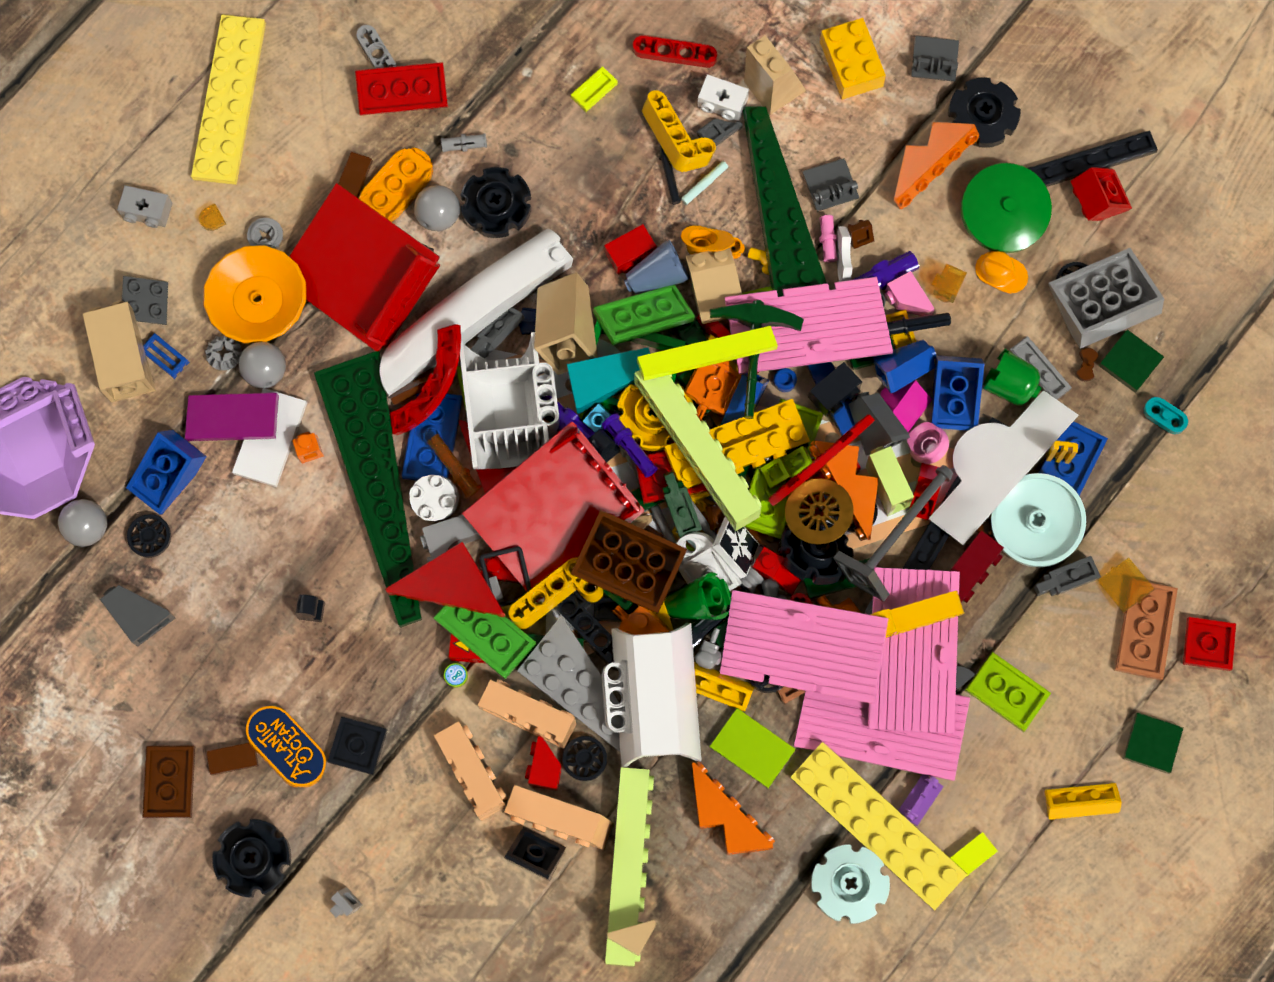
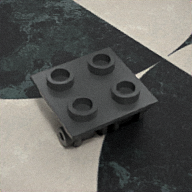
[911,36,959,82]
[803,158,860,212]
[122,276,168,325]

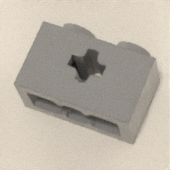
[117,186,173,228]

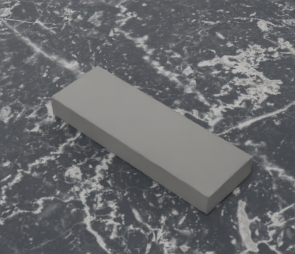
[1009,336,1072,400]

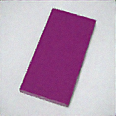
[185,393,279,441]

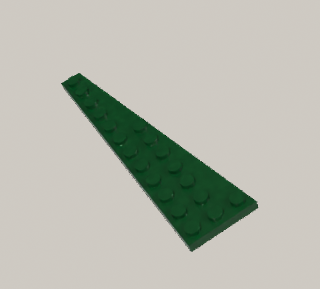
[743,106,827,297]
[314,351,422,628]

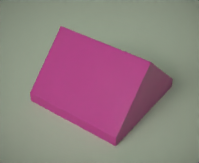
[880,380,932,433]

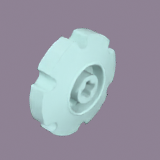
[811,845,890,924]

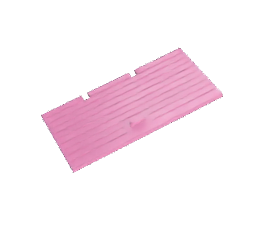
[724,277,893,374]
[868,567,960,734]
[720,590,889,704]
[794,684,970,781]

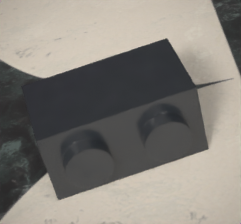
[808,362,862,417]

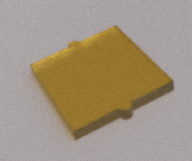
[1097,557,1155,613]

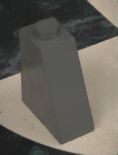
[848,392,910,456]
[100,585,176,647]

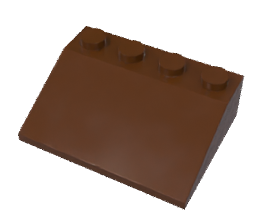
[571,510,687,614]

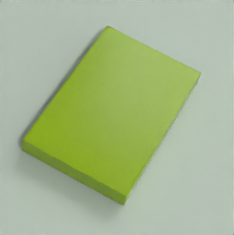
[965,652,1051,732]
[710,708,796,789]

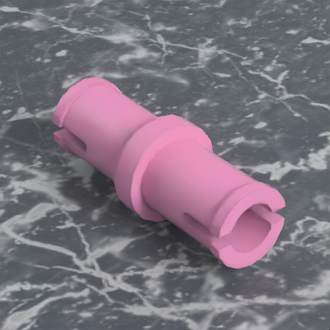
[819,215,838,263]

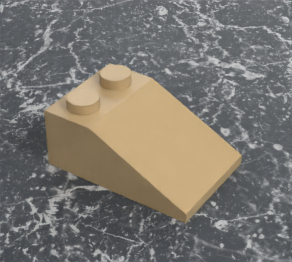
[686,248,742,324]

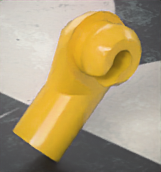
[748,247,769,274]

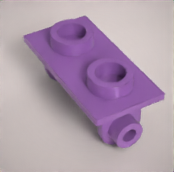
[898,774,944,826]

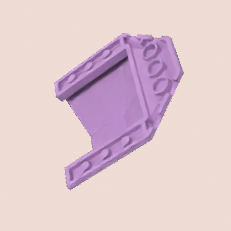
[0,377,95,519]

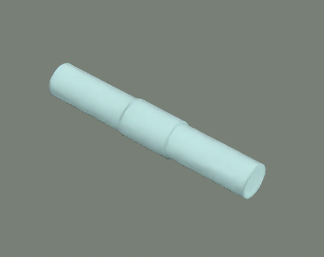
[681,161,728,205]

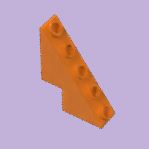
[894,122,979,209]
[809,440,878,541]
[692,761,775,855]

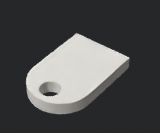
[676,532,742,591]

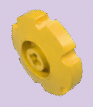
[617,384,689,451]

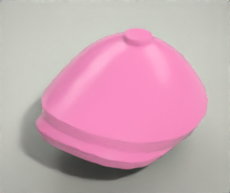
[907,422,949,464]

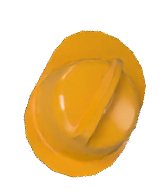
[681,226,734,255]
[975,251,1028,294]

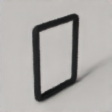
[480,546,532,607]

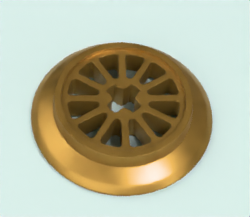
[785,479,854,544]

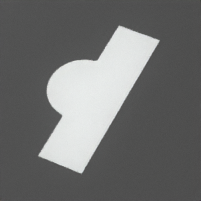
[929,390,1079,545]

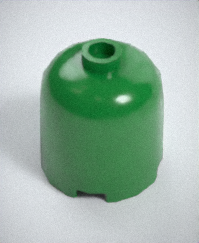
[982,348,1042,405]

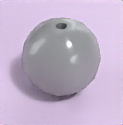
[414,185,460,232]
[239,342,286,388]
[58,499,108,547]

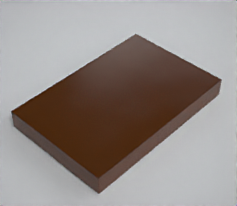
[142,746,195,818]

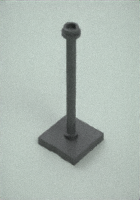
[834,465,953,602]

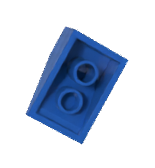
[931,355,984,431]
[126,430,207,515]

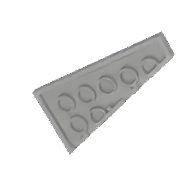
[517,615,623,752]

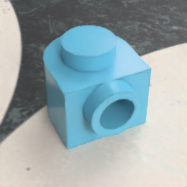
[583,404,612,432]

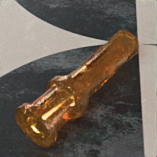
[427,434,482,499]

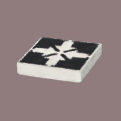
[712,517,759,579]

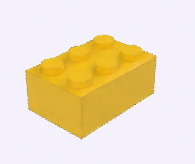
[820,18,886,100]

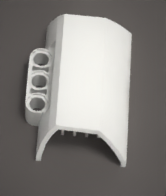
[460,332,559,469]
[602,623,702,767]

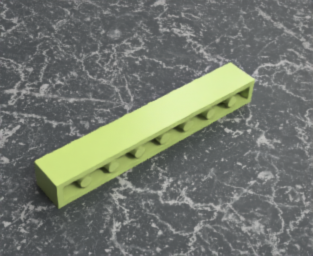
[634,370,762,531]
[605,767,654,967]

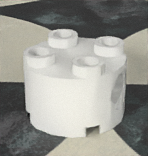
[409,475,460,521]

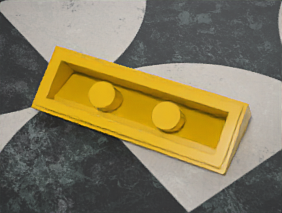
[694,662,754,712]
[1045,783,1122,819]

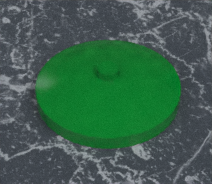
[961,163,1052,253]

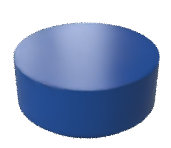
[774,368,797,392]

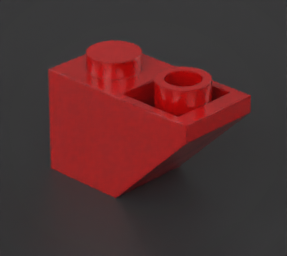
[909,463,941,521]
[525,736,562,791]

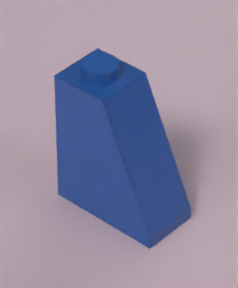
[872,339,936,393]
[721,373,769,425]

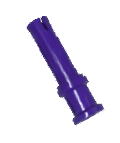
[601,413,658,478]

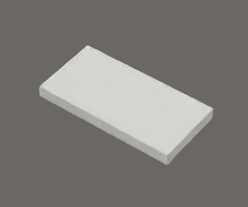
[232,388,307,487]

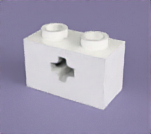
[698,75,749,121]

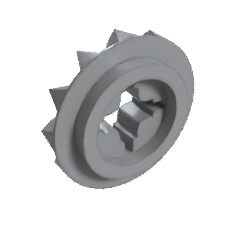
[247,218,283,249]
[205,336,242,371]

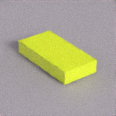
[571,66,618,112]
[950,832,998,876]

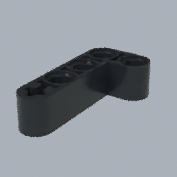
[557,585,619,671]

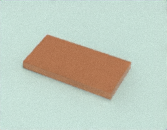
[1114,579,1178,680]

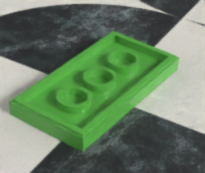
[593,285,695,345]
[433,606,536,679]

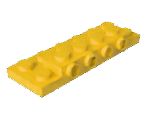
[664,399,810,489]

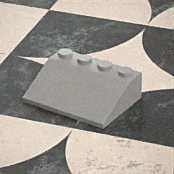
[1049,248,1164,349]

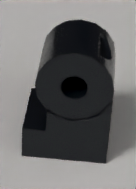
[589,429,620,463]
[295,594,325,622]

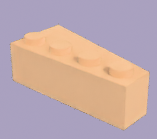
[478,679,577,749]
[434,721,507,821]
[504,785,613,850]

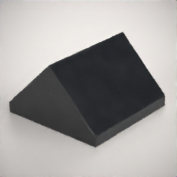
[505,826,566,882]

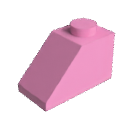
[885,271,935,317]

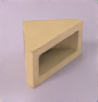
[607,920,656,956]

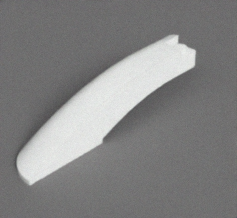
[380,229,573,396]

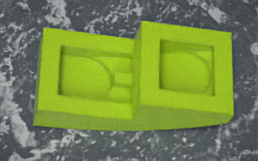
[760,446,812,489]

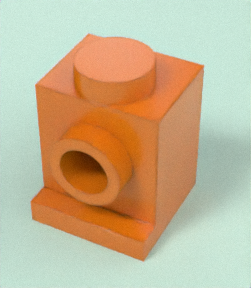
[292,432,324,464]

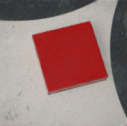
[1183,617,1236,671]

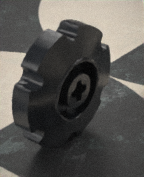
[948,77,1021,148]
[460,167,532,238]
[778,520,854,585]
[212,819,291,898]

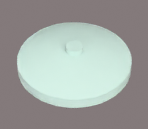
[991,473,1086,567]

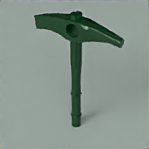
[709,300,804,419]

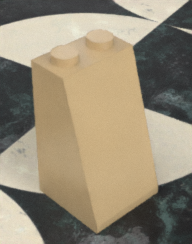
[744,35,806,115]
[534,272,598,375]
[83,301,156,403]

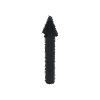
[659,145,681,205]

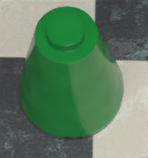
[664,572,731,620]

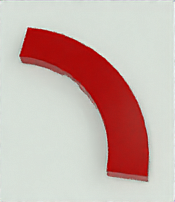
[390,324,461,435]
[768,414,875,506]

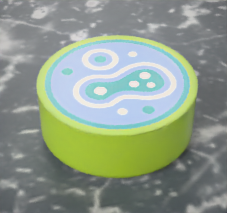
[444,663,468,688]

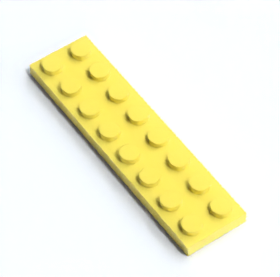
[191,15,266,185]
[791,742,967,910]

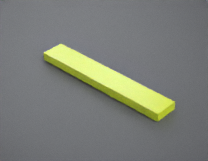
[637,326,778,381]

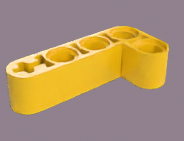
[642,90,716,172]
[508,558,603,629]
[870,591,965,638]

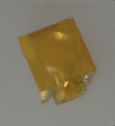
[932,263,967,303]

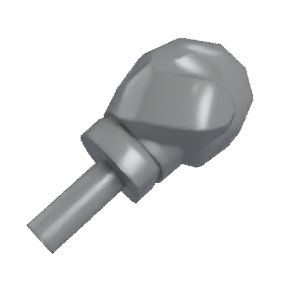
[695,628,721,669]

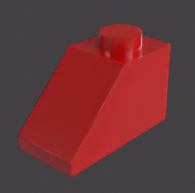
[752,547,801,595]

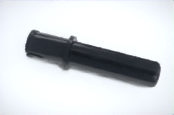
[887,313,951,335]

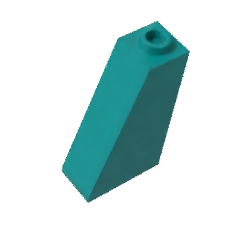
[567,347,650,414]

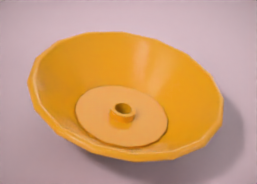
[204,245,306,343]

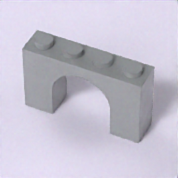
[420,515,504,607]

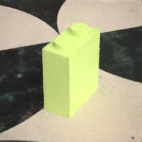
[865,446,914,516]

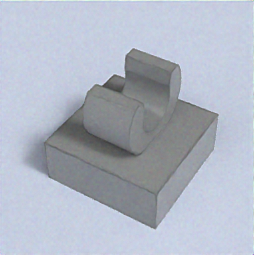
[330,887,362,918]

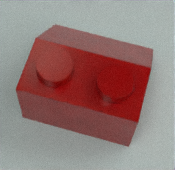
[1070,167,1132,221]

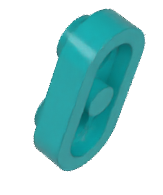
[1144,397,1188,435]

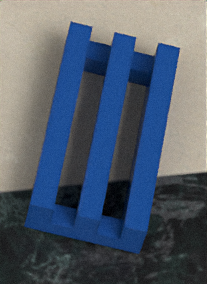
[143,333,190,379]

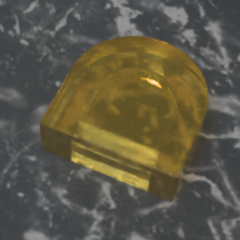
[199,203,226,231]

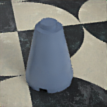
[624,240,689,294]

